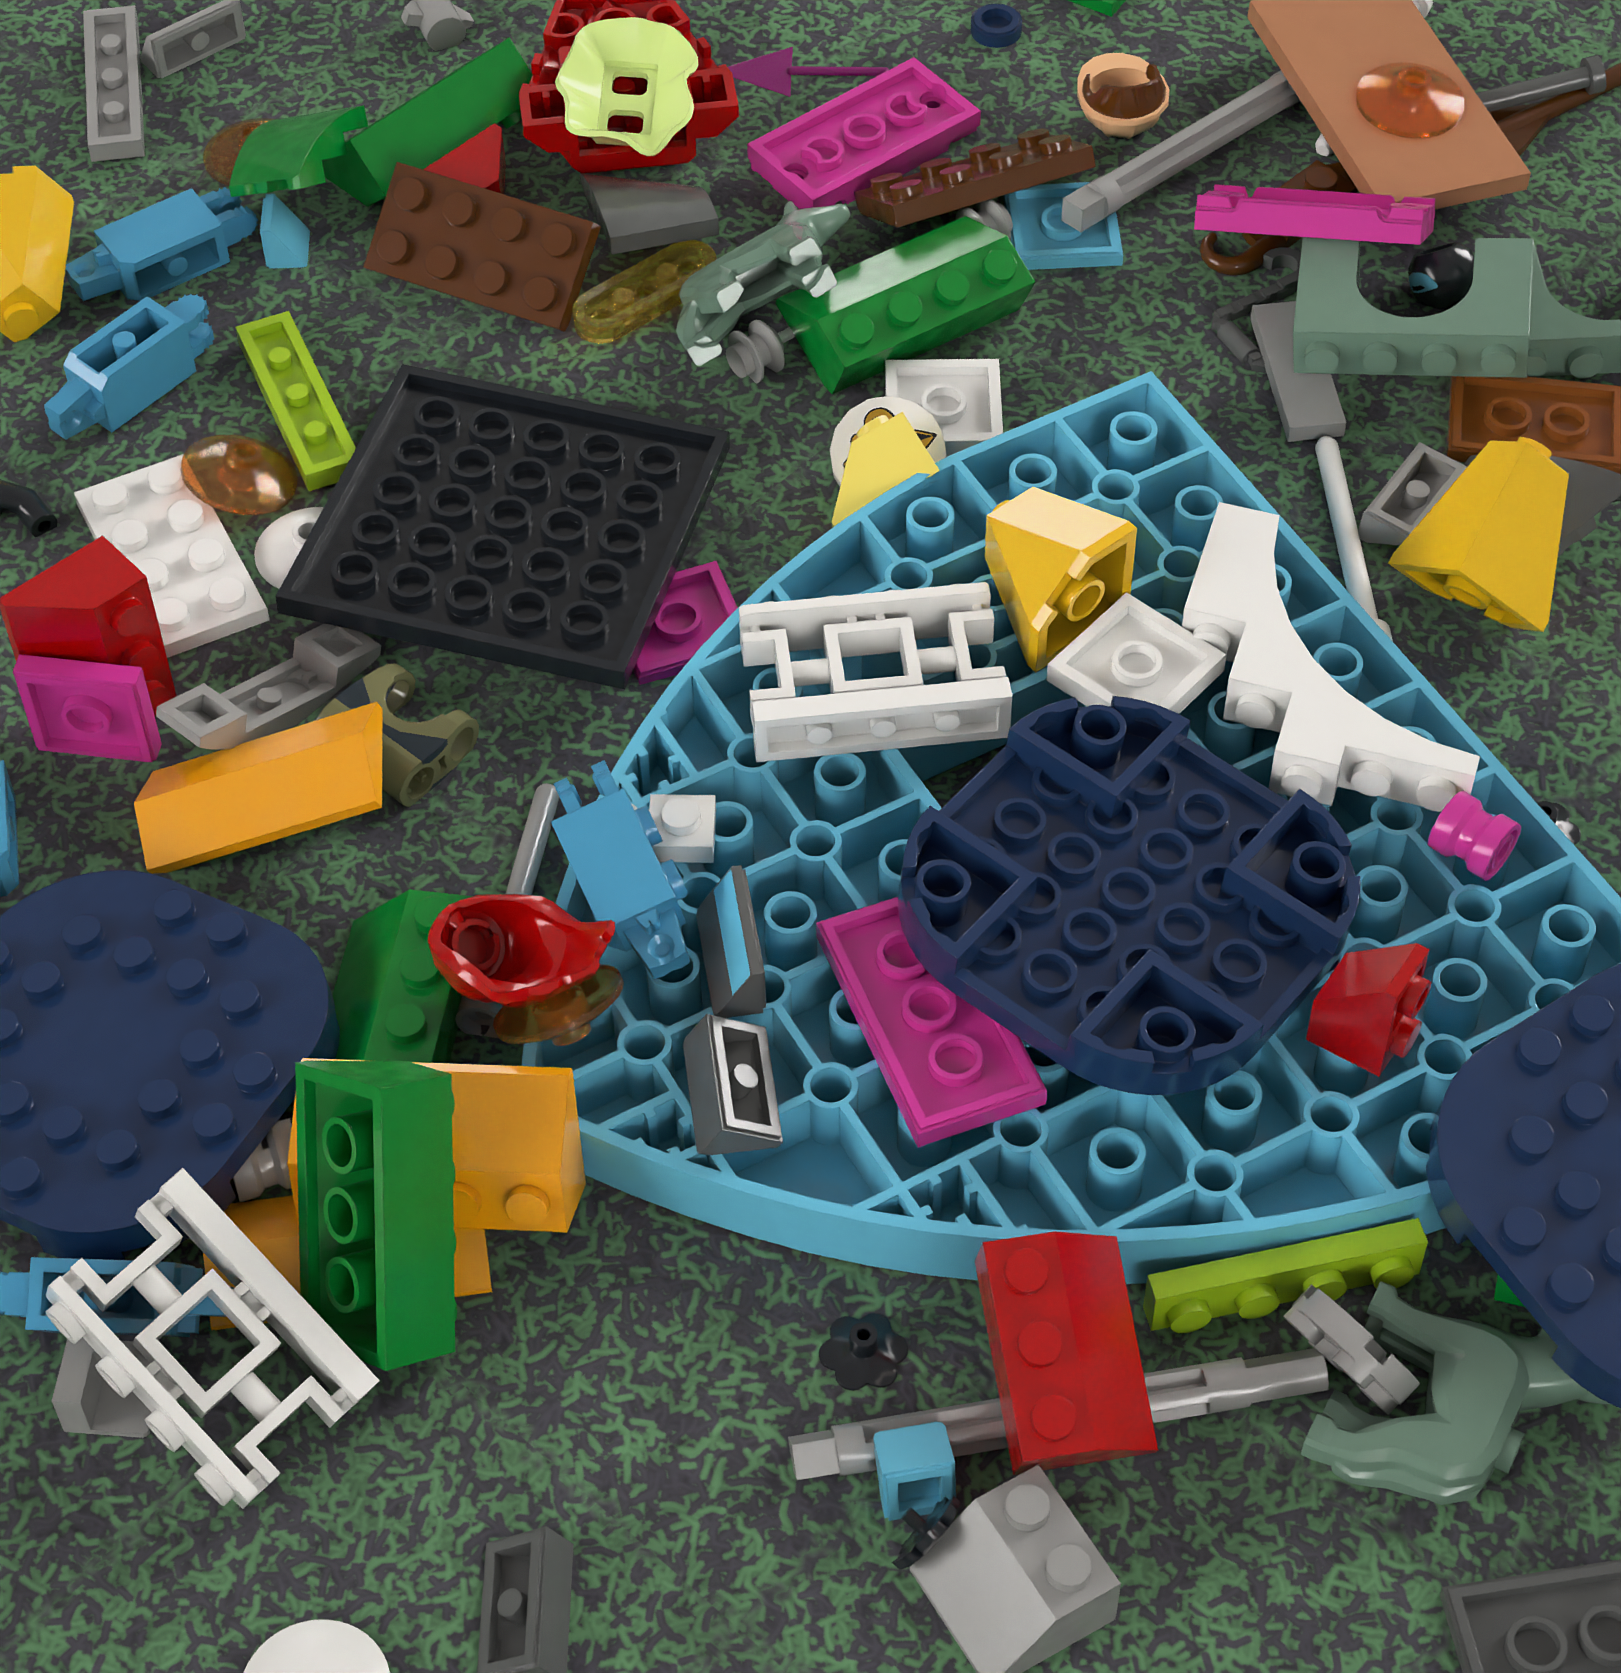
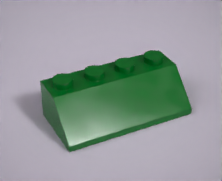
[322,37,532,207]
[775,216,1035,394]
[332,889,472,1063]
[295,1060,457,1371]

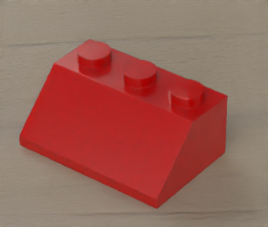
[0,535,177,716]
[975,1231,1158,1475]

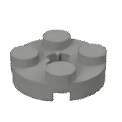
[1283,1284,1420,1415]

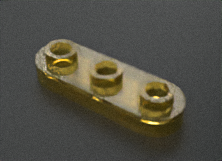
[573,240,717,344]

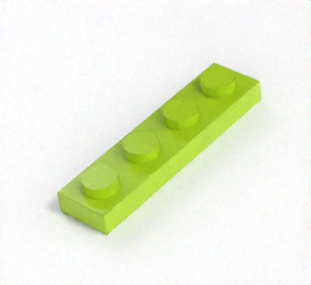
[235,311,356,491]
[1143,1218,1428,1333]

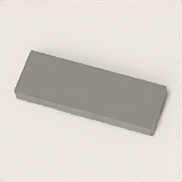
[1250,301,1346,442]

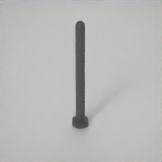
[1476,55,1606,112]

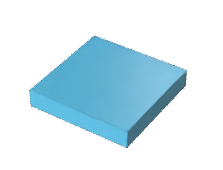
[1003,182,1123,270]

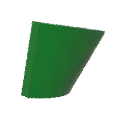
[229,105,368,197]

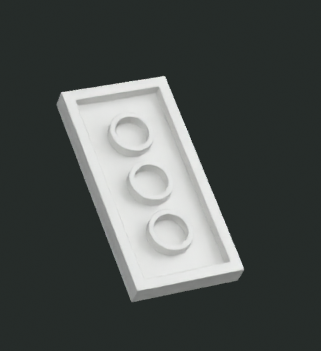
[74,454,270,658]

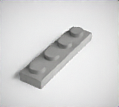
[83,5,145,162]

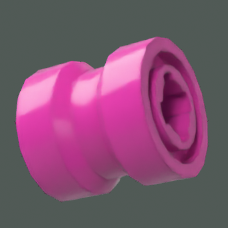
[1428,791,1521,881]

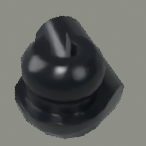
[0,479,58,537]

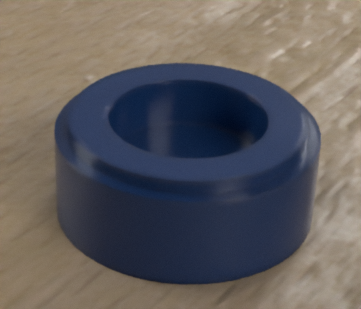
[970,4,1022,48]

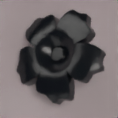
[892,1495,961,1570]

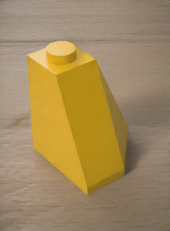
[0,166,74,342]
[1388,437,1569,632]
[985,487,1137,672]

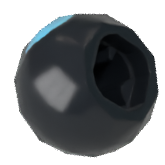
[1408,242,1474,310]

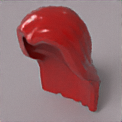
[427,894,615,1009]

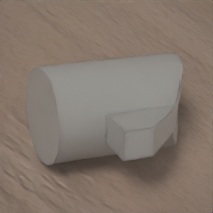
[401,0,474,51]

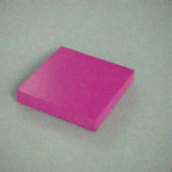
[633,561,738,685]
[13,654,162,762]

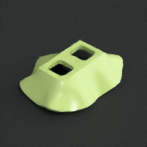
[555,17,698,156]

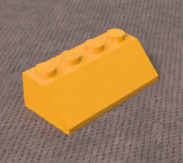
[287,1058,586,1233]

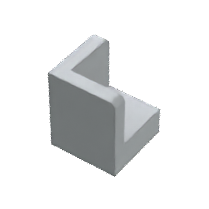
[52,1338,152,1438]

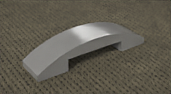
[156,624,381,750]

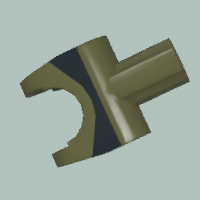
[317,663,479,828]

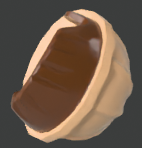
[1077,53,1170,139]

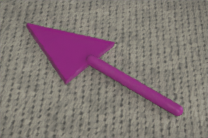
[728,47,889,97]

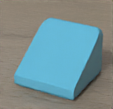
[260,194,310,268]
[873,1422,956,1521]

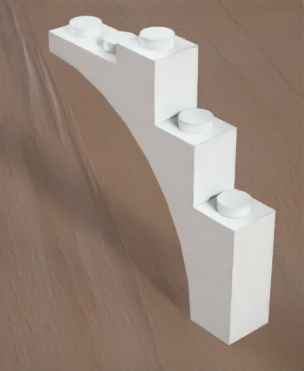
[1182,502,1480,812]

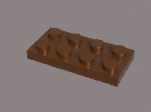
[854,129,1096,227]
[363,162,601,332]

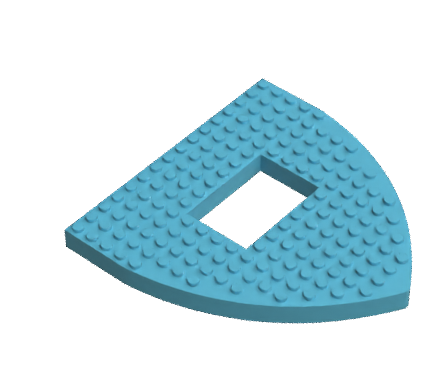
[521,371,1621,1284]

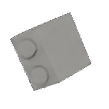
[910,1464,1121,1673]

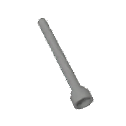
[455,783,559,1038]

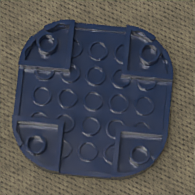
[898,696,1361,1095]
[0,870,340,1260]
[1426,964,1621,1408]

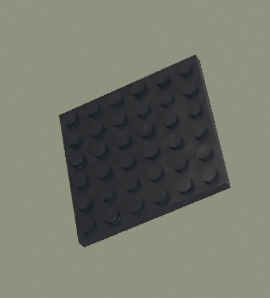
[275,364,730,690]

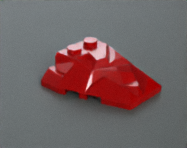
[519,0,739,173]

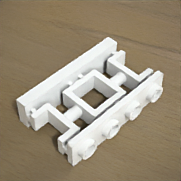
[739,582,1012,762]
[45,1168,380,1509]

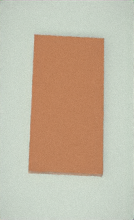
[1247,0,1531,209]

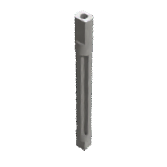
[1061,70,1300,232]
[788,1348,1329,1480]

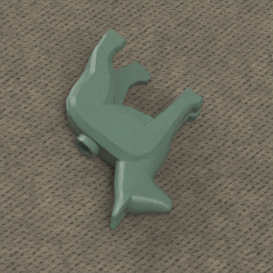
[676,201,851,366]
[1301,1281,1610,1505]

